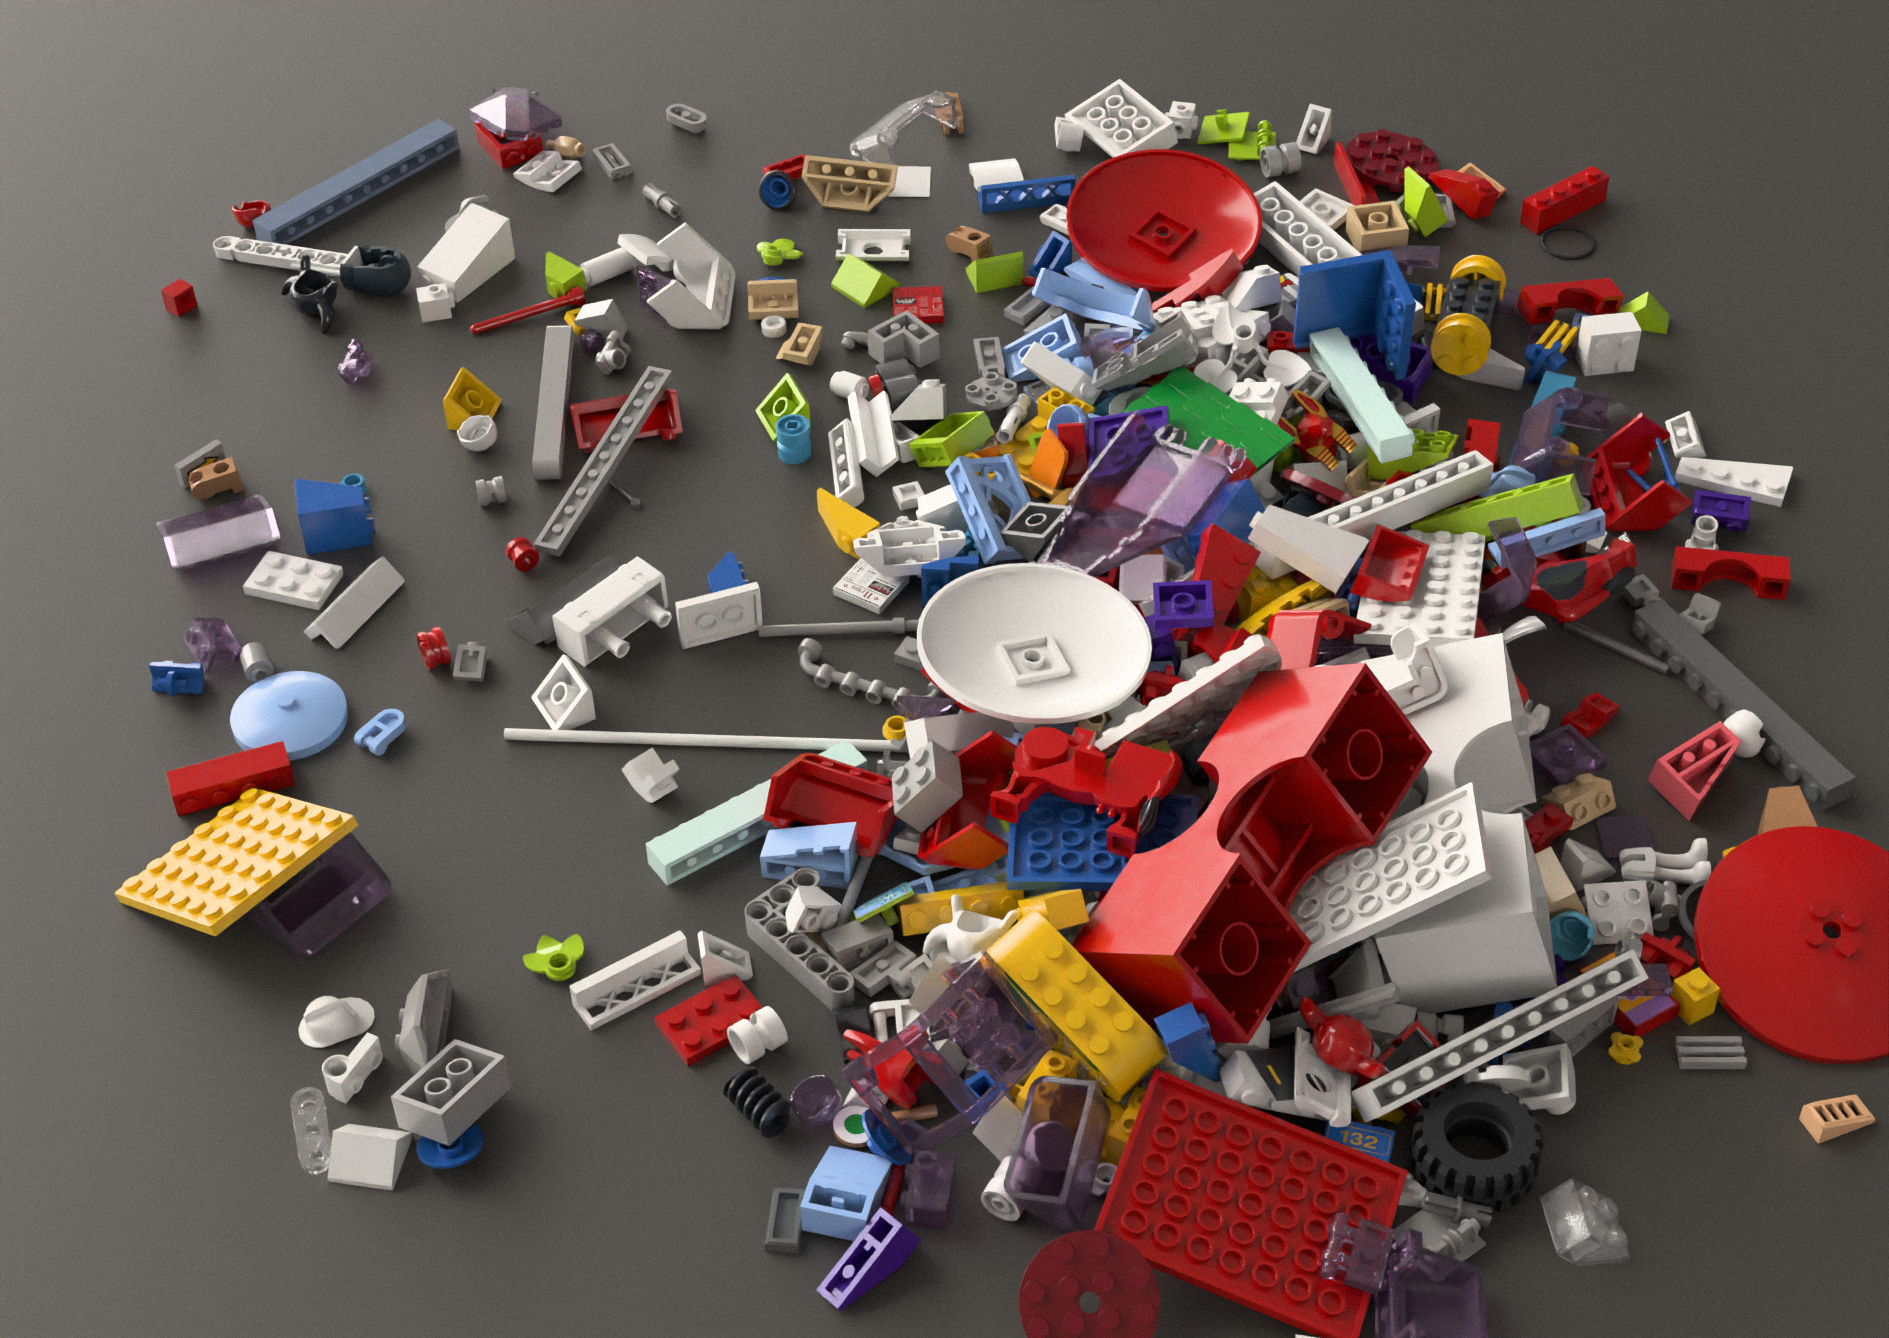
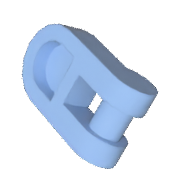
[354,709,406,756]

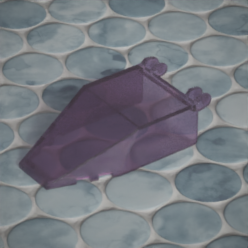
[1041,411,1246,577]

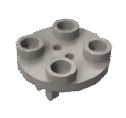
[965,372,1018,418]

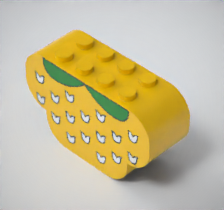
[982,910,1168,1102]

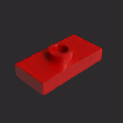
[762,154,805,180]

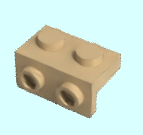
[748,279,799,320]
[1344,458,1389,498]
[1541,773,1616,830]

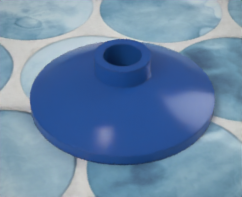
[862,1108,911,1166]
[417,1124,484,1169]

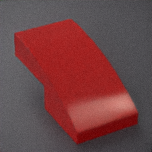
[1560,692,1620,740]

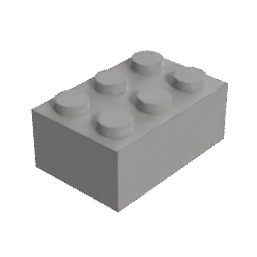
[391,1039,512,1146]

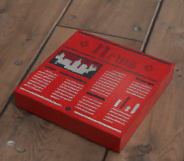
[893,286,944,324]

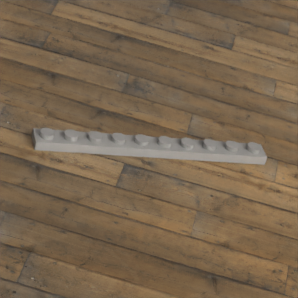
[533,366,673,557]

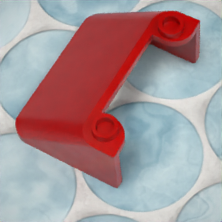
[569,388,683,453]
[763,753,898,857]

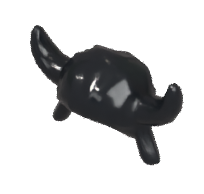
[281,254,339,334]

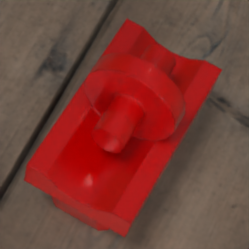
[1135,664,1187,706]
[1639,932,1696,988]

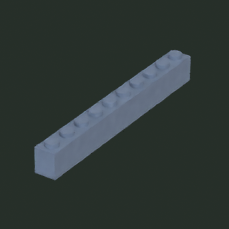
[253,119,459,245]

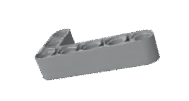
[745,868,855,1010]

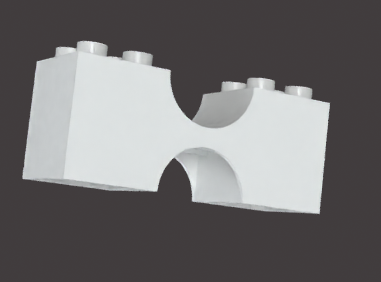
[1359,633,1558,1013]

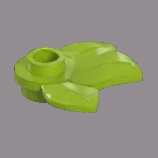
[757,239,803,266]
[523,934,584,981]

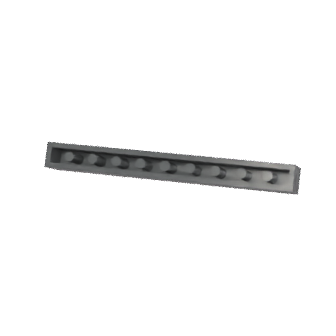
[1631,599,1856,811]

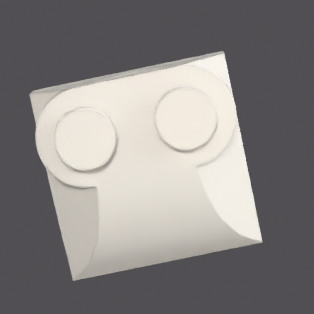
[1503,1043,1576,1115]

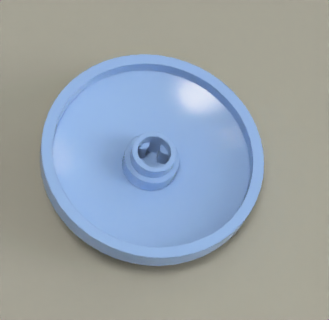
[230,671,348,761]

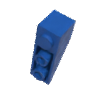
[1154,1002,1222,1083]

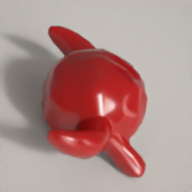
[1300,996,1386,1087]

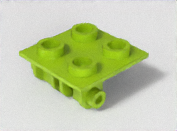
[1228,120,1276,161]

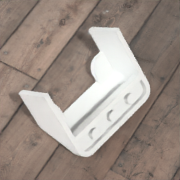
[647,222,736,329]

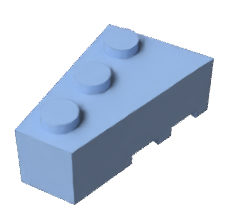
[760,822,859,889]

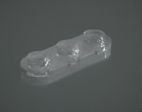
[290,1087,332,1174]

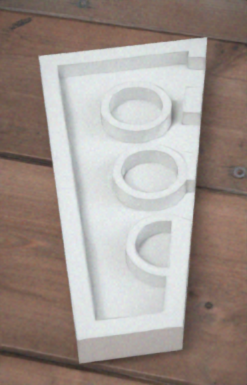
[1675,457,1793,507]

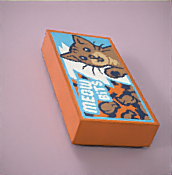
[972,429,1000,458]

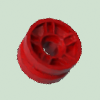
[416,626,451,670]

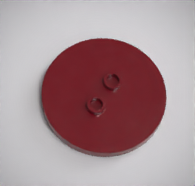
[1279,468,1356,508]

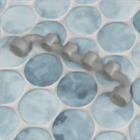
[797,638,948,712]

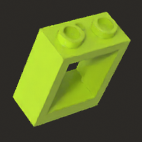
[909,411,994,467]

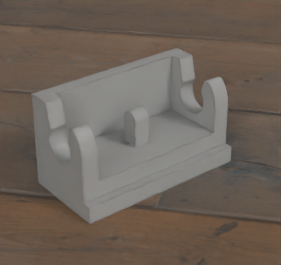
[821,913,894,972]

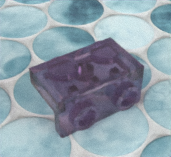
[185,617,242,672]

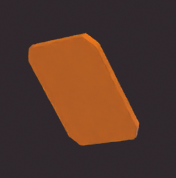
[1027,429,1068,498]

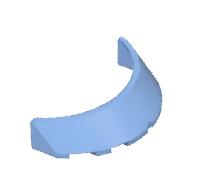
[1032,268,1156,334]

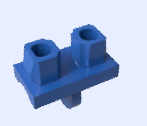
[1524,340,1568,384]
[149,661,205,696]

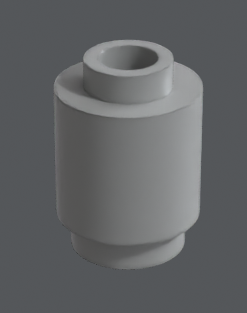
[240,642,274,683]

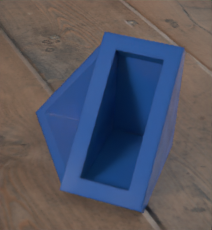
[1028,230,1072,278]

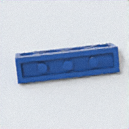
[978,175,1075,213]

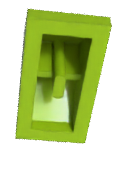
[1618,292,1670,334]

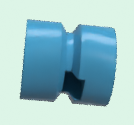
[776,414,812,464]

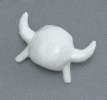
[923,894,1020,967]

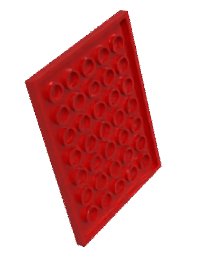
[1094,1068,1408,1338]

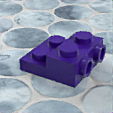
[1153,580,1214,629]

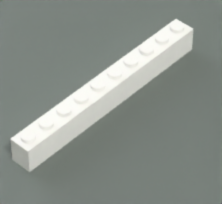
[1255,450,1494,579]
[1351,949,1649,1123]

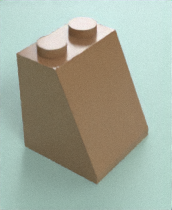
[1757,786,1818,835]

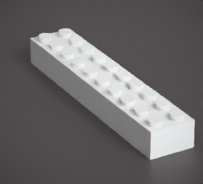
[1254,181,1425,336]

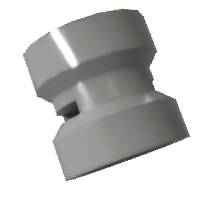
[475,476,507,507]

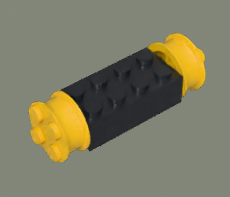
[1431,255,1506,375]

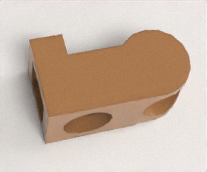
[945,226,993,262]
[188,457,244,500]

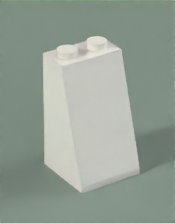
[417,203,515,303]

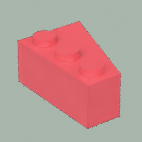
[1648,721,1741,821]

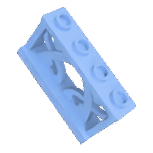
[945,454,1050,564]

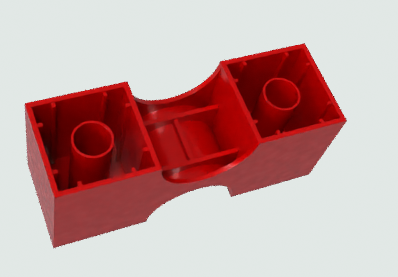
[1072,663,1432,1044]

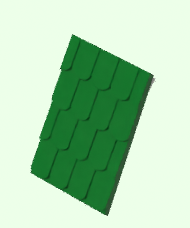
[1121,366,1295,490]

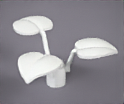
[1193,302,1311,394]

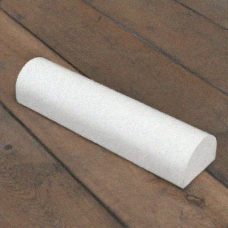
[828,418,864,507]

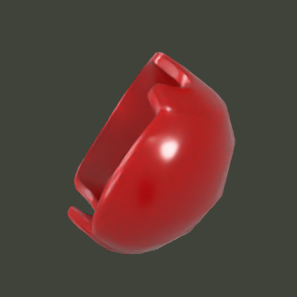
[232,201,271,228]

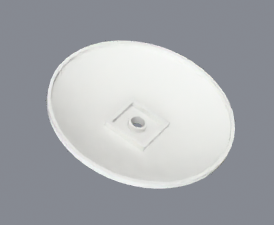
[917,563,1152,724]

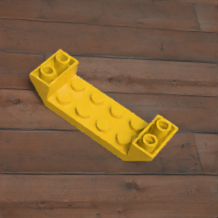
[964,386,1095,480]

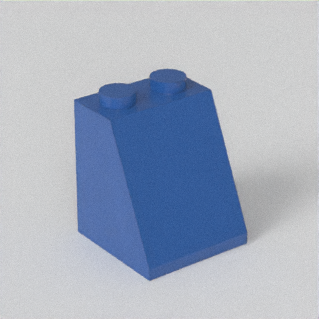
[294,479,376,555]
[1187,479,1265,558]

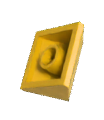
[443,367,502,431]

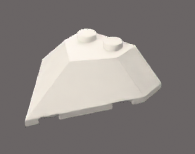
[853,516,966,580]

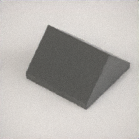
[1000,502,1074,562]

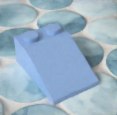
[1001,313,1087,382]

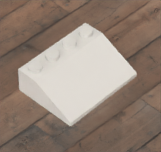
[1065,79,1178,157]

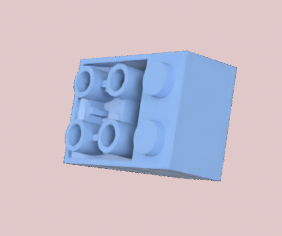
[800,1146,893,1241]

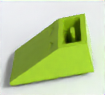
[1368,429,1458,479]

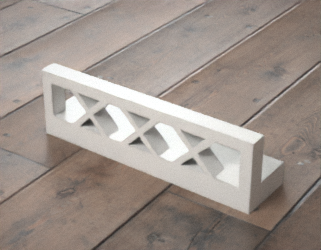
[570,930,701,1031]

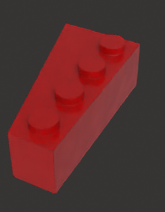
[1177,523,1261,652]

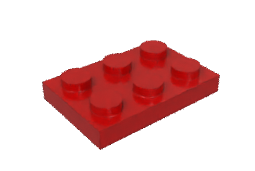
[654,974,763,1067]

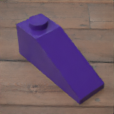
[817,1207,921,1311]

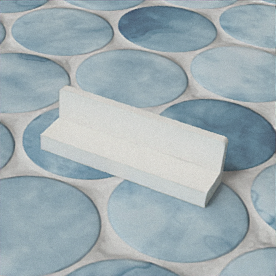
[848,391,899,477]
[304,556,405,649]

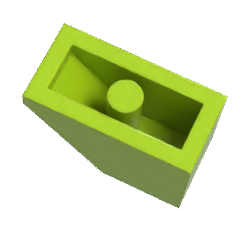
[545,251,586,298]

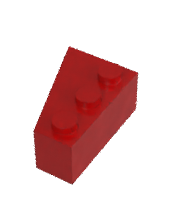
[1463,419,1501,473]

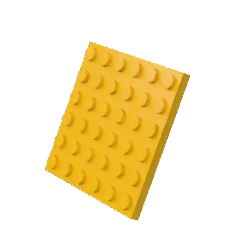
[115,788,358,937]

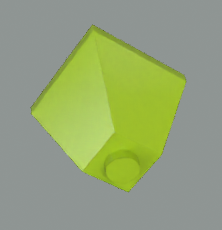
[1404,166,1449,237]

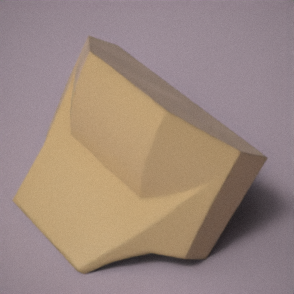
[776,323,823,365]

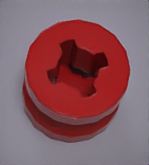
[505,537,540,572]

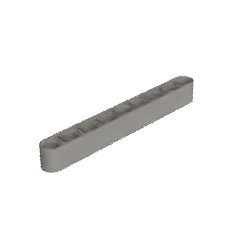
[532,325,574,480]

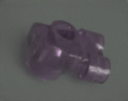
[338,340,373,384]

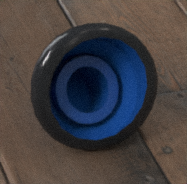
[758,170,796,210]

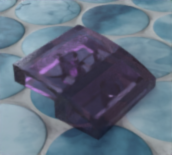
[1080,327,1135,358]

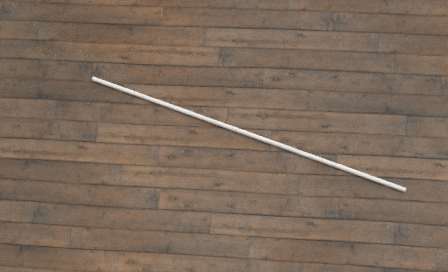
[504,728,1182,759]

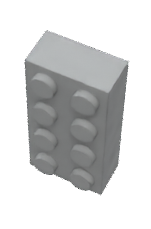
[1546,996,1619,1057]

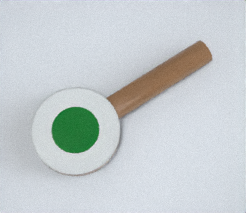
[833,1104,938,1147]

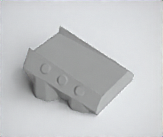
[1328,937,1385,1021]

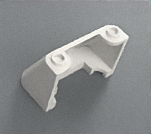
[1315,623,1448,715]

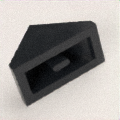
[828,1004,872,1064]

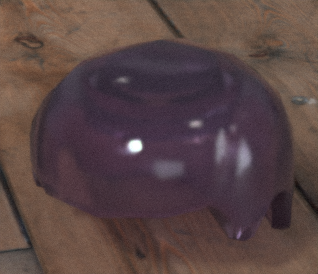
[789,1075,842,1127]

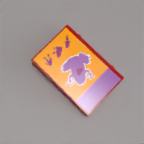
[1578,951,1680,1037]

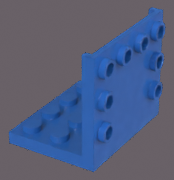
[1293,250,1416,380]

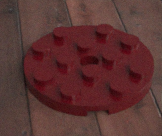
[1346,129,1439,192]
[1019,1230,1161,1338]

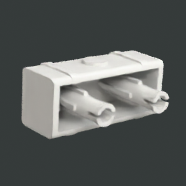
[552,557,672,667]

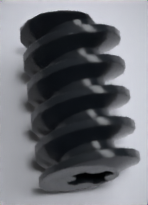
[723,1067,790,1138]

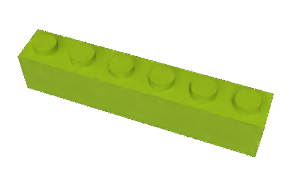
[1411,473,1584,542]

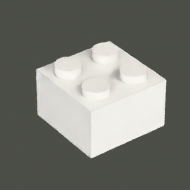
[1575,312,1642,376]

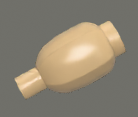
[545,136,586,160]

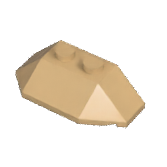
[802,155,899,213]

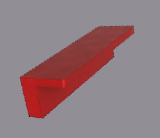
[1334,142,1380,206]

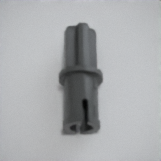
[1422,1192,1492,1229]

